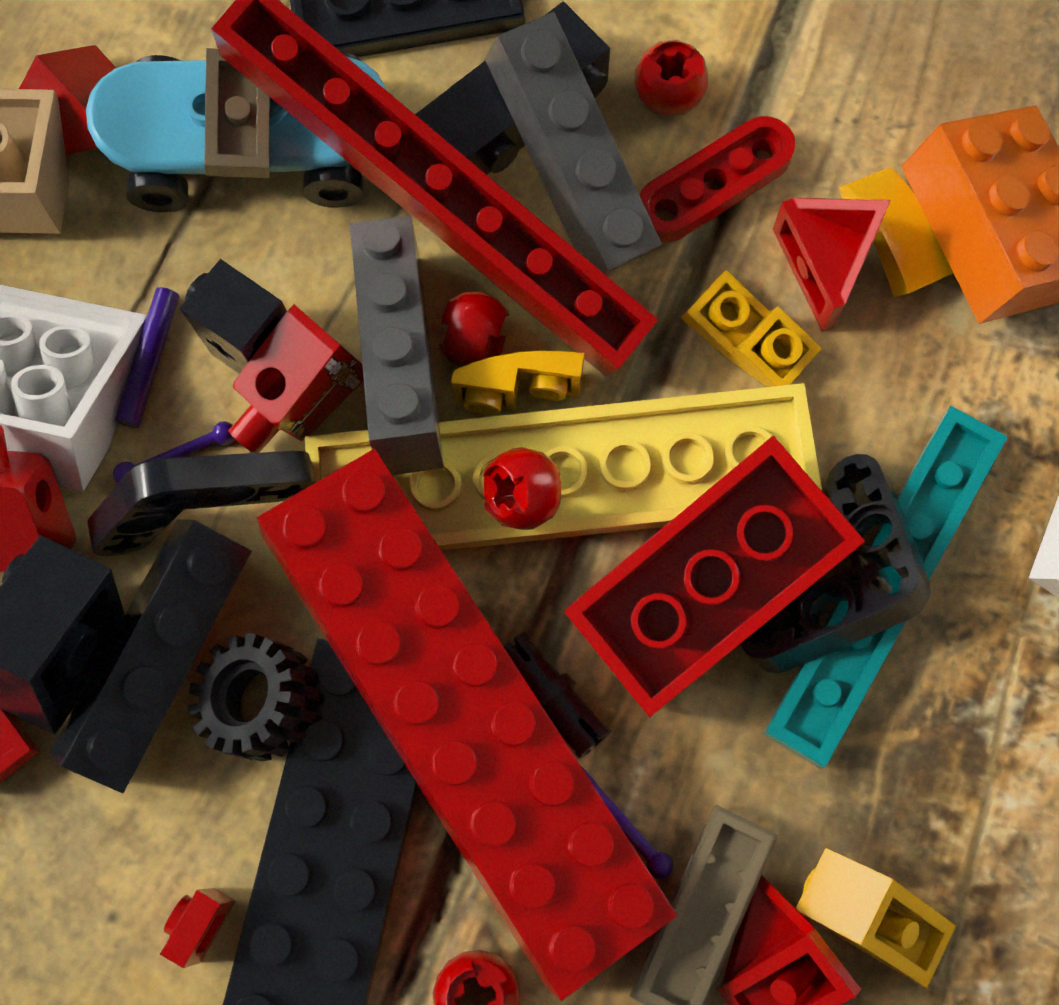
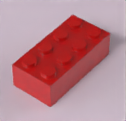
[564,435,865,718]

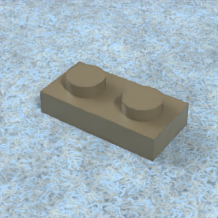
[204,48,270,178]

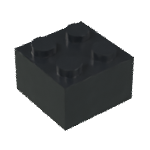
[0,535,125,735]

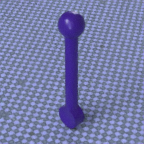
[113,421,235,483]
[581,766,674,879]

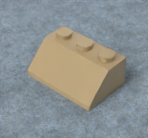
[0,89,69,234]

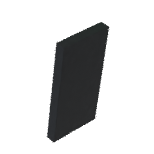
[290,0,525,57]

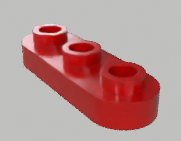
[639,116,795,243]

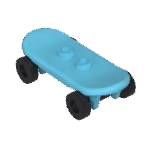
[86,51,386,212]

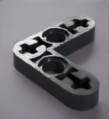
[87,451,316,556]
[741,454,931,673]

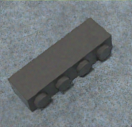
[485,12,662,274]
[350,215,444,475]

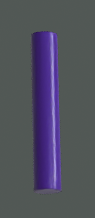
[115,287,179,428]

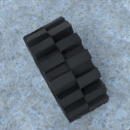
[188,633,319,761]

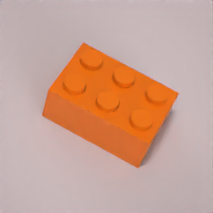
[901,105,1059,324]

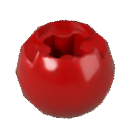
[634,39,709,117]
[438,292,509,367]
[483,447,561,530]
[433,950,521,1005]

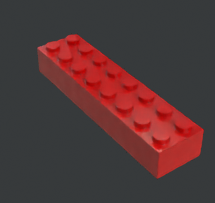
[257,448,678,1001]

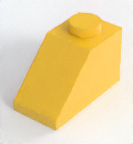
[795,848,956,988]

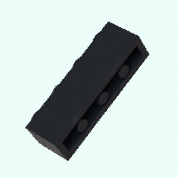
[415,1,610,175]
[50,519,252,794]

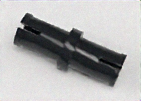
[504,632,611,759]

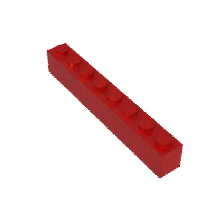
[211,0,659,377]

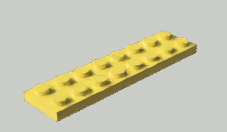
[305,383,822,551]

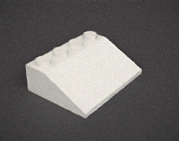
[0,285,147,492]

